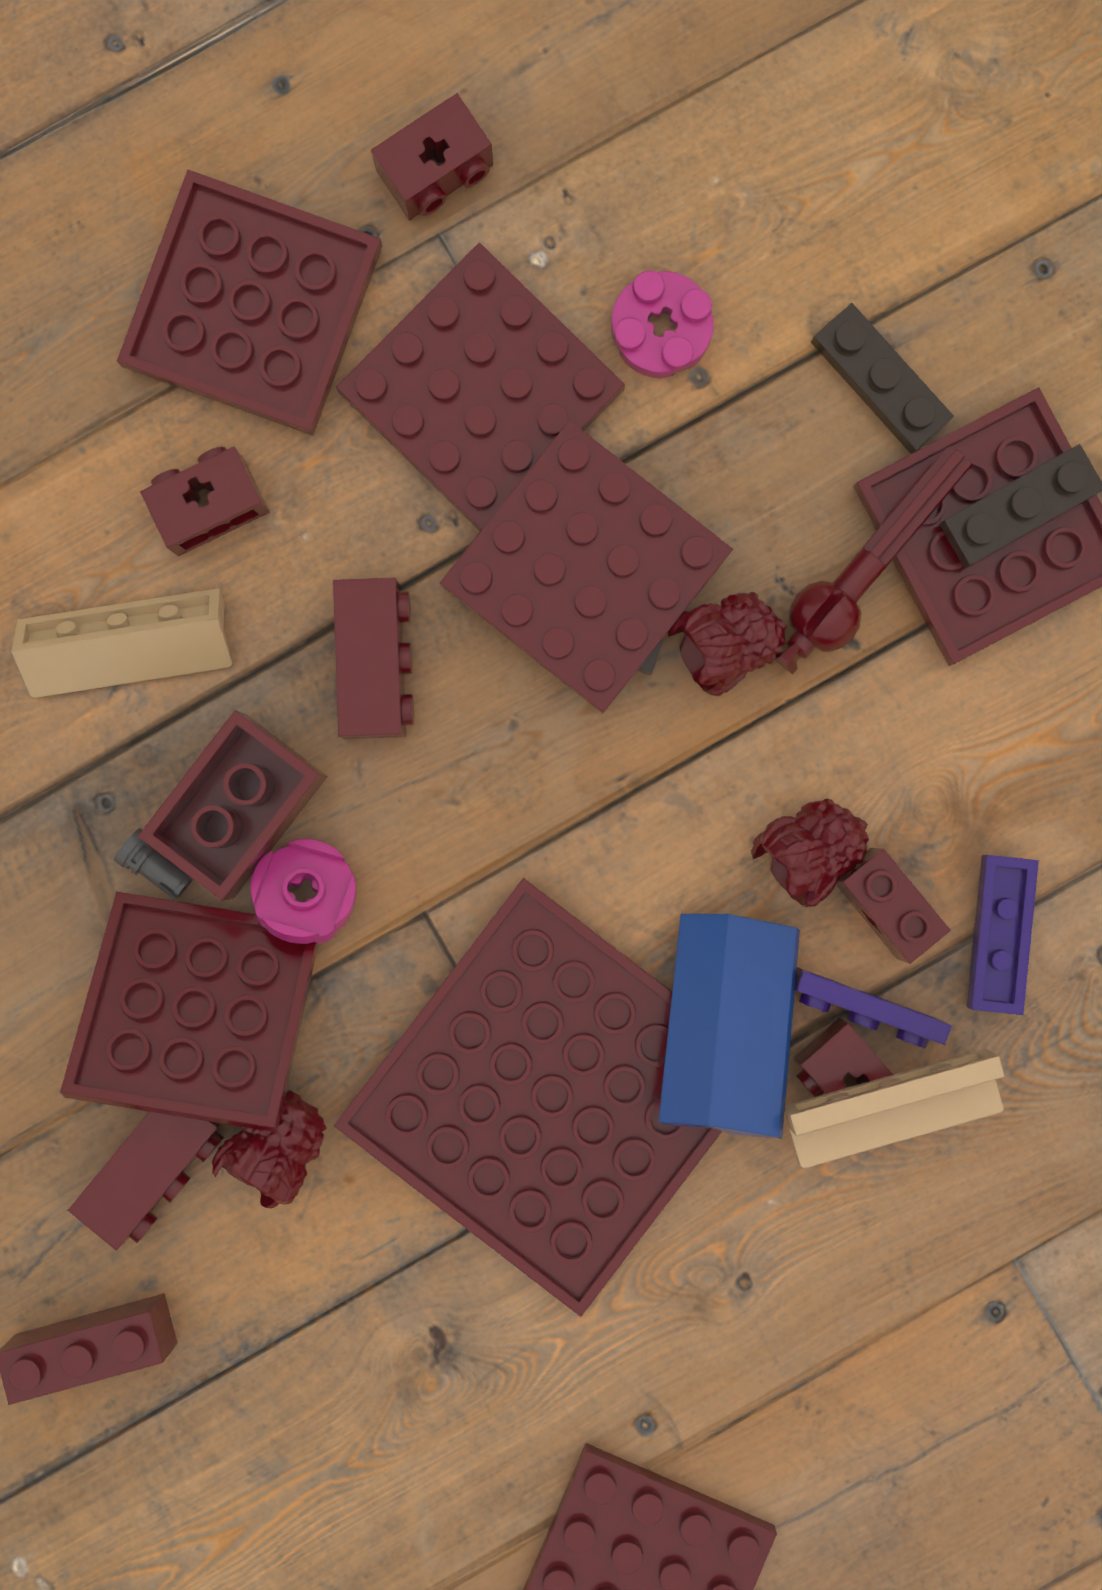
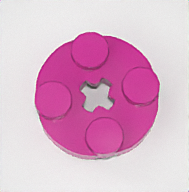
[611,270,714,378]
[250,839,356,944]

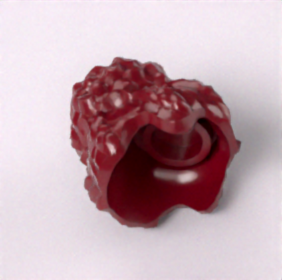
[668,592,787,696]
[751,798,869,908]
[212,1090,327,1209]

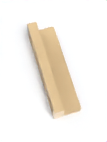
[11,588,232,698]
[784,1049,1005,1168]

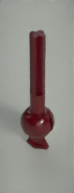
[775,445,972,674]

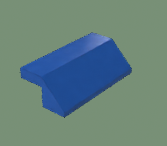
[659,914,800,1139]

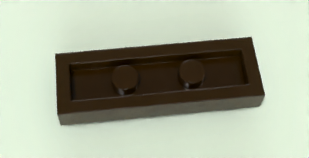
[811,303,954,454]
[939,444,1102,569]

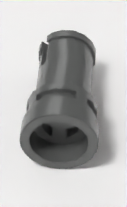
[114,828,193,901]

